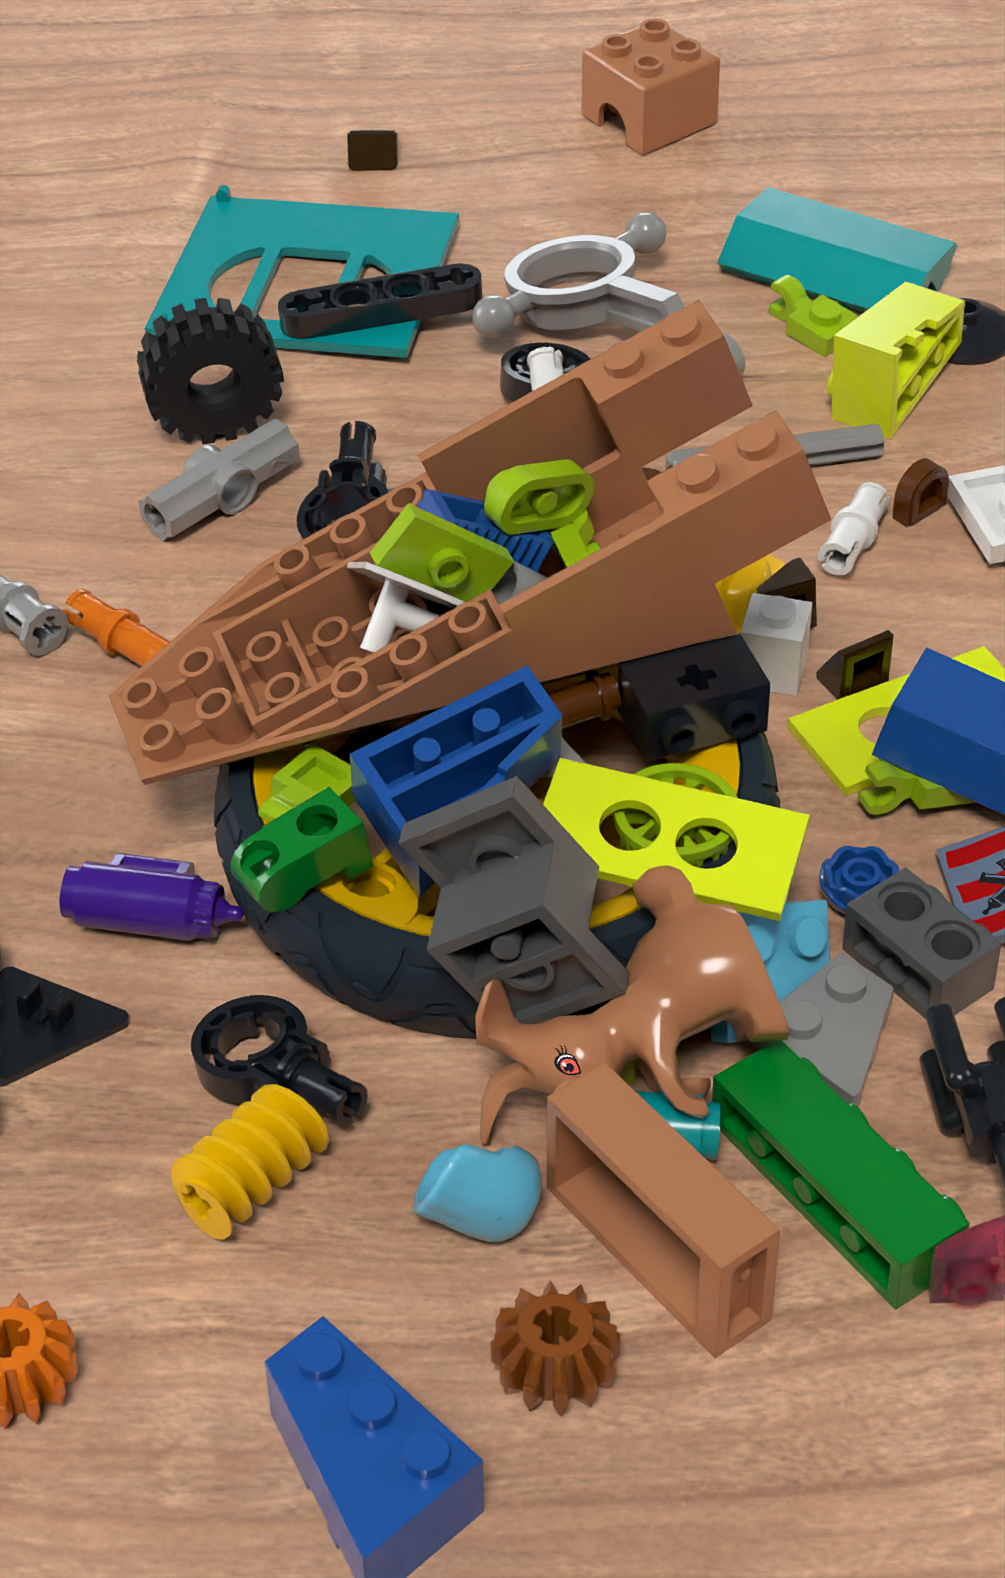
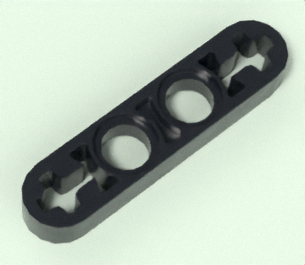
[278,263,483,339]

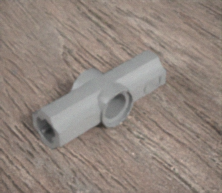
[138,418,300,542]

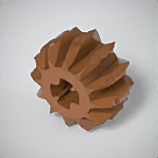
[490,1280,620,1416]

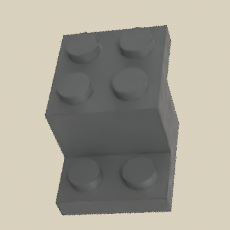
[398,776,629,1024]

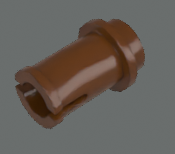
[547,670,622,729]

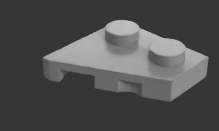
[751,952,894,1108]

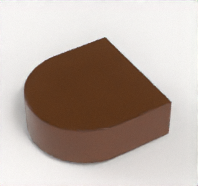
[892,458,949,527]

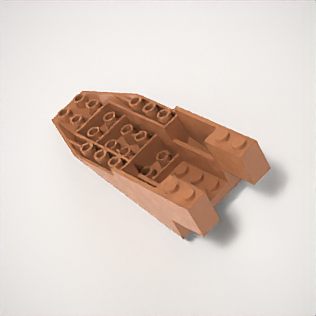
[109,300,832,785]

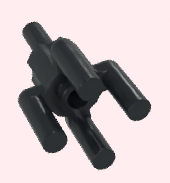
[919,997,1005,1189]

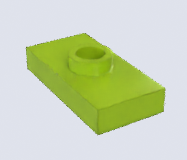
[370,503,514,602]

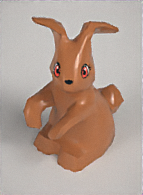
[475,865,790,1145]

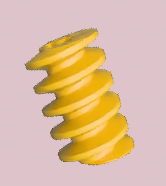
[170,1084,329,1240]

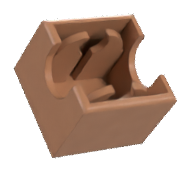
[581,18,720,155]

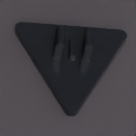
[0,966,129,1087]

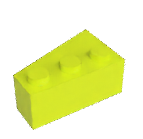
[827,282,965,440]

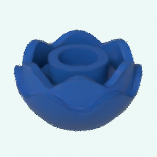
[820,846,900,915]

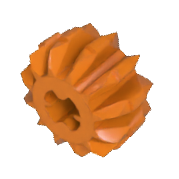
[0,1293,78,1430]

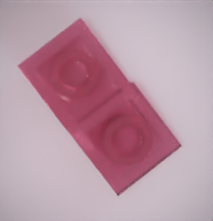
[928,1216,1005,1306]

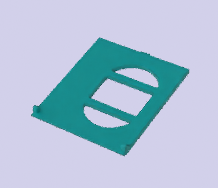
[144,185,460,358]

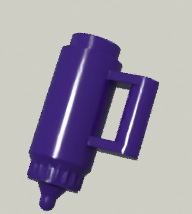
[59,853,244,941]

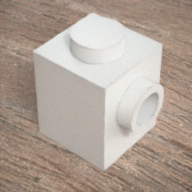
[741,593,812,696]

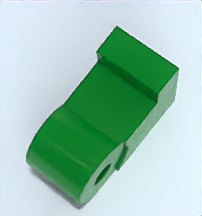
[230,787,373,912]

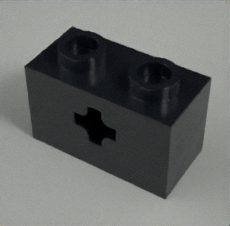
[618,633,771,762]

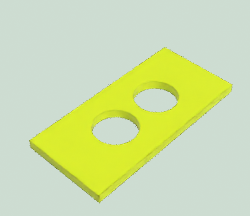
[787,646,1005,796]
[543,758,810,921]

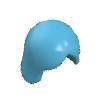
[413,1144,542,1243]

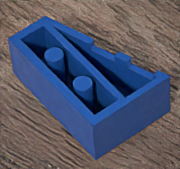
[350,665,563,898]
[264,1316,484,1578]

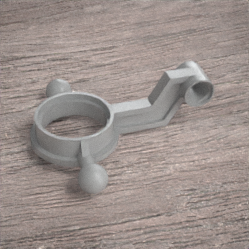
[472,212,745,375]

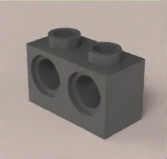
[842,867,1001,1019]

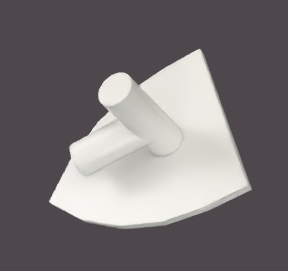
[347,562,465,653]

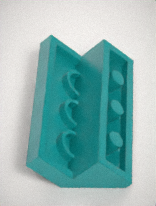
[717,187,958,313]

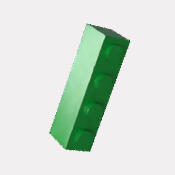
[712,1040,970,1310]

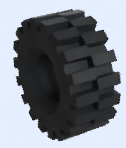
[137,298,284,444]

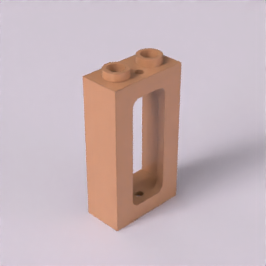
[547,1062,780,1358]

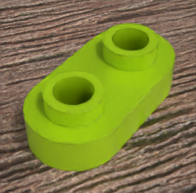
[484,459,595,535]

